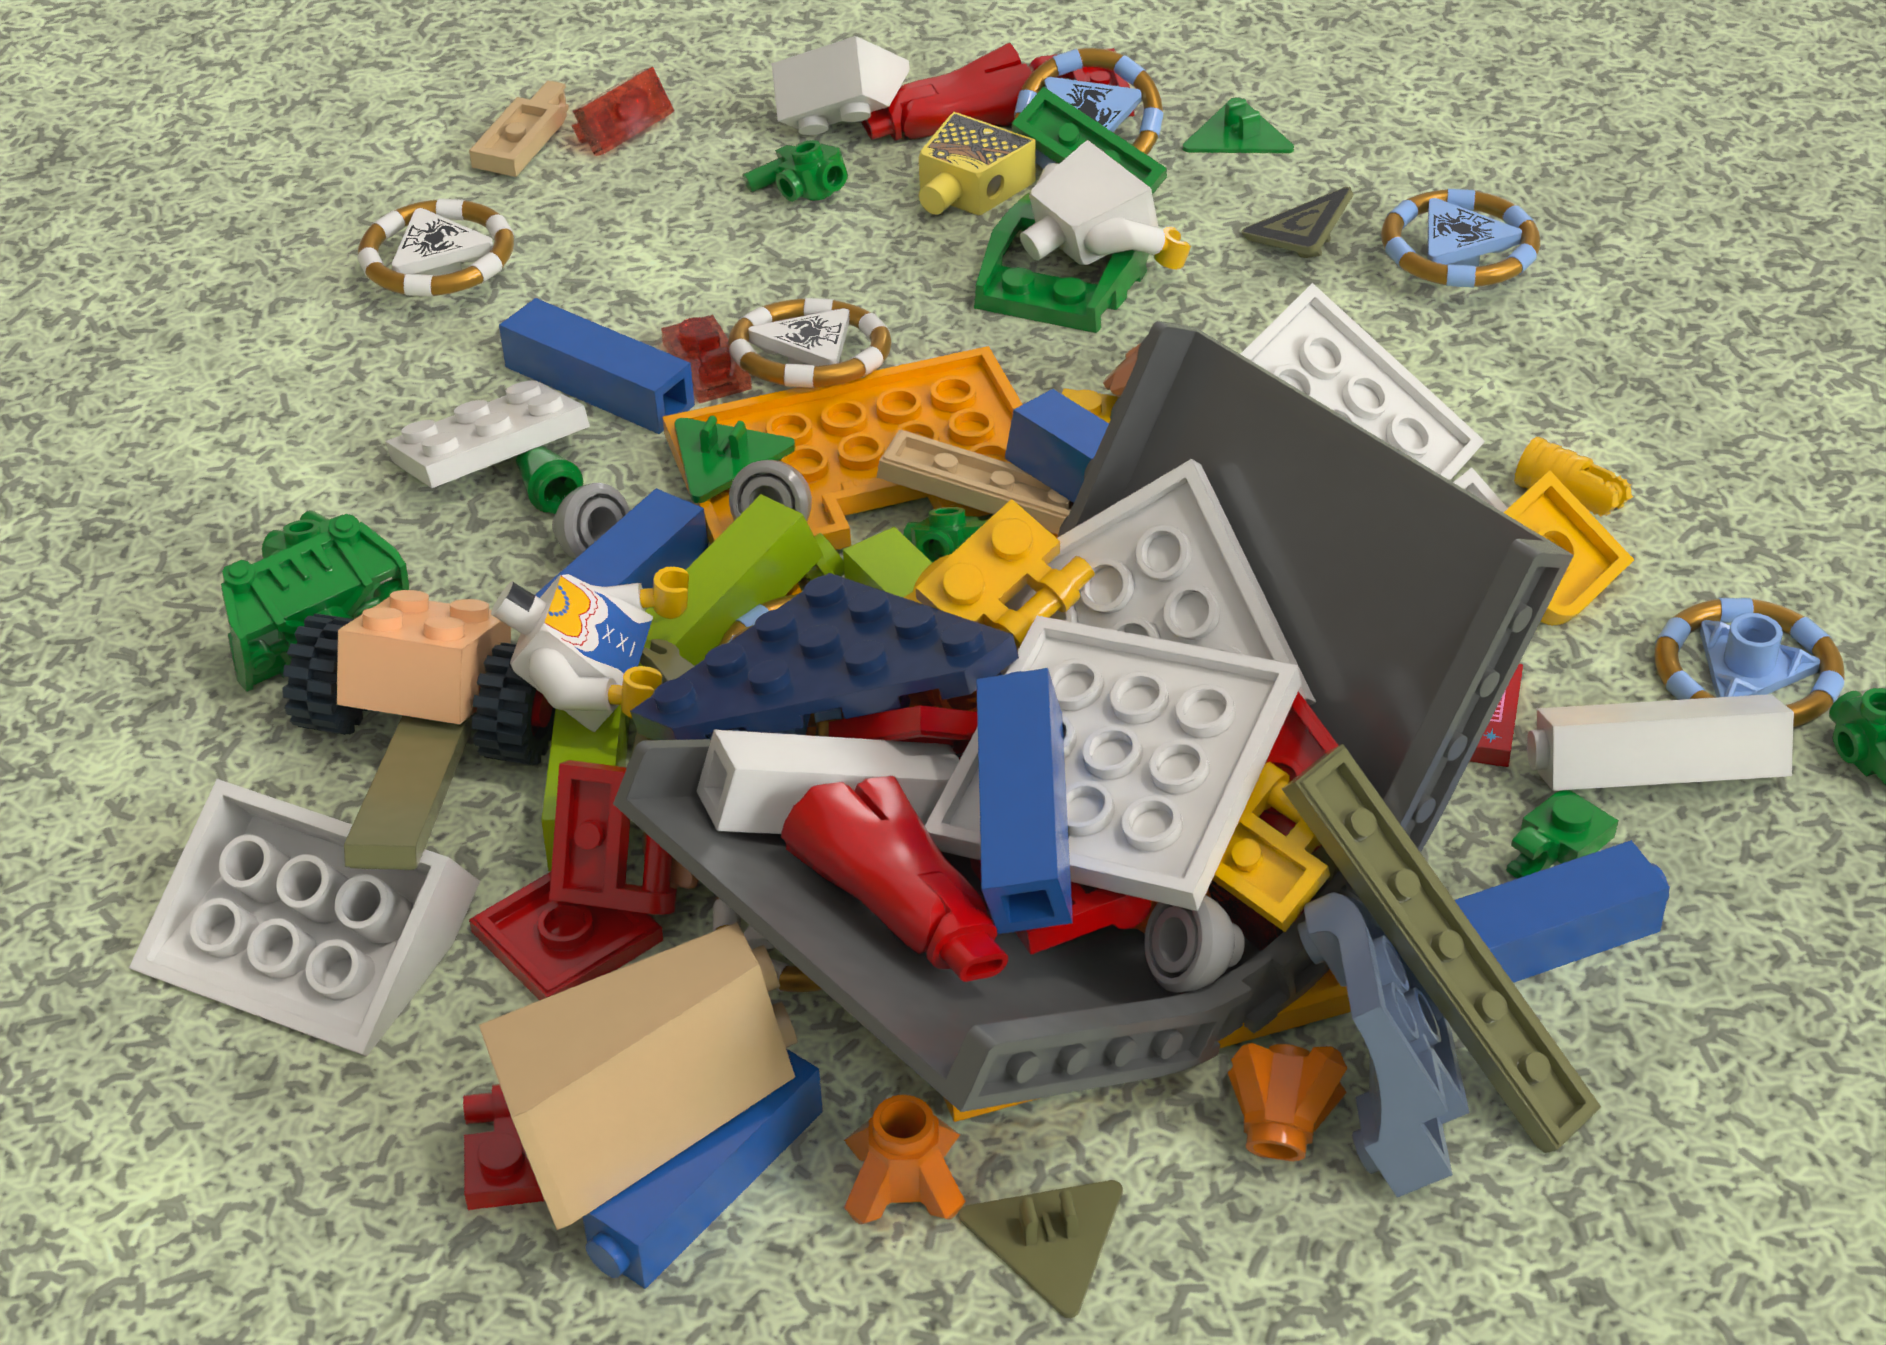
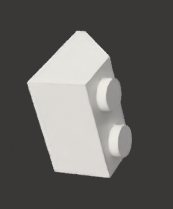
[771,36,910,135]

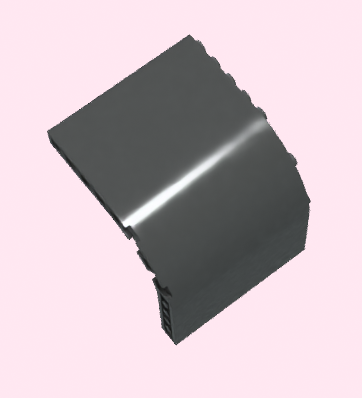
[613,321,1574,1112]

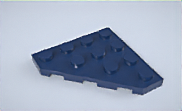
[630,573,1019,740]

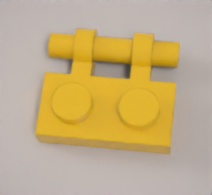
[915,499,1095,652]
[1212,762,1330,932]

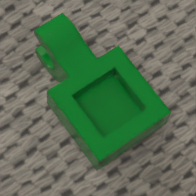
[1506,790,1619,879]

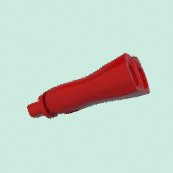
[861,42,1033,141]
[781,775,1009,982]

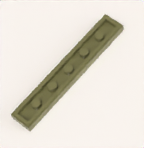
[344,711,477,870]
[1282,744,1601,1153]

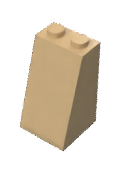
[479,922,798,1230]

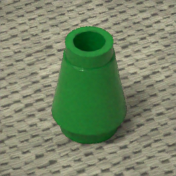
[516,445,583,514]

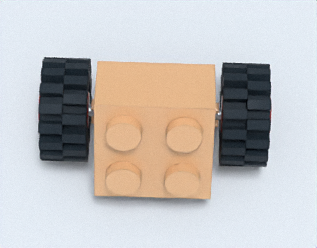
[282,590,556,766]

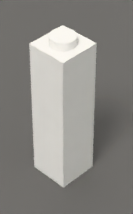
[1527,694,1794,791]
[697,730,960,834]

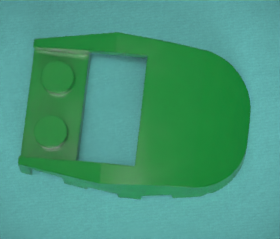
[974,193,1149,333]

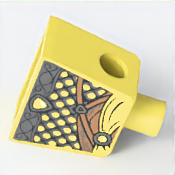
[919,112,1036,215]

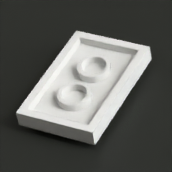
[385,380,590,488]

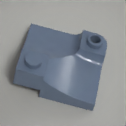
[1298,892,1470,1198]

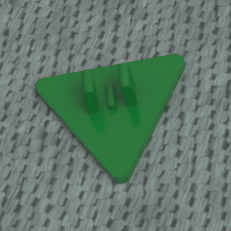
[1183,97,1294,154]
[674,416,795,503]

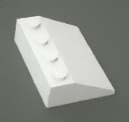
[129,779,480,1057]

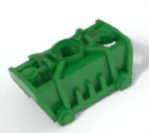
[221,514,409,692]

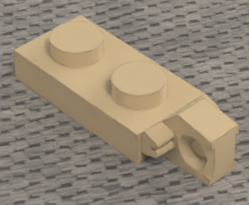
[469,80,569,177]

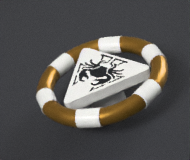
[357,199,514,297]
[728,298,892,388]

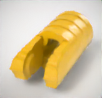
[1514,436,1633,517]

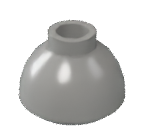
[729,460,812,521]
[552,483,630,560]
[1145,895,1244,992]

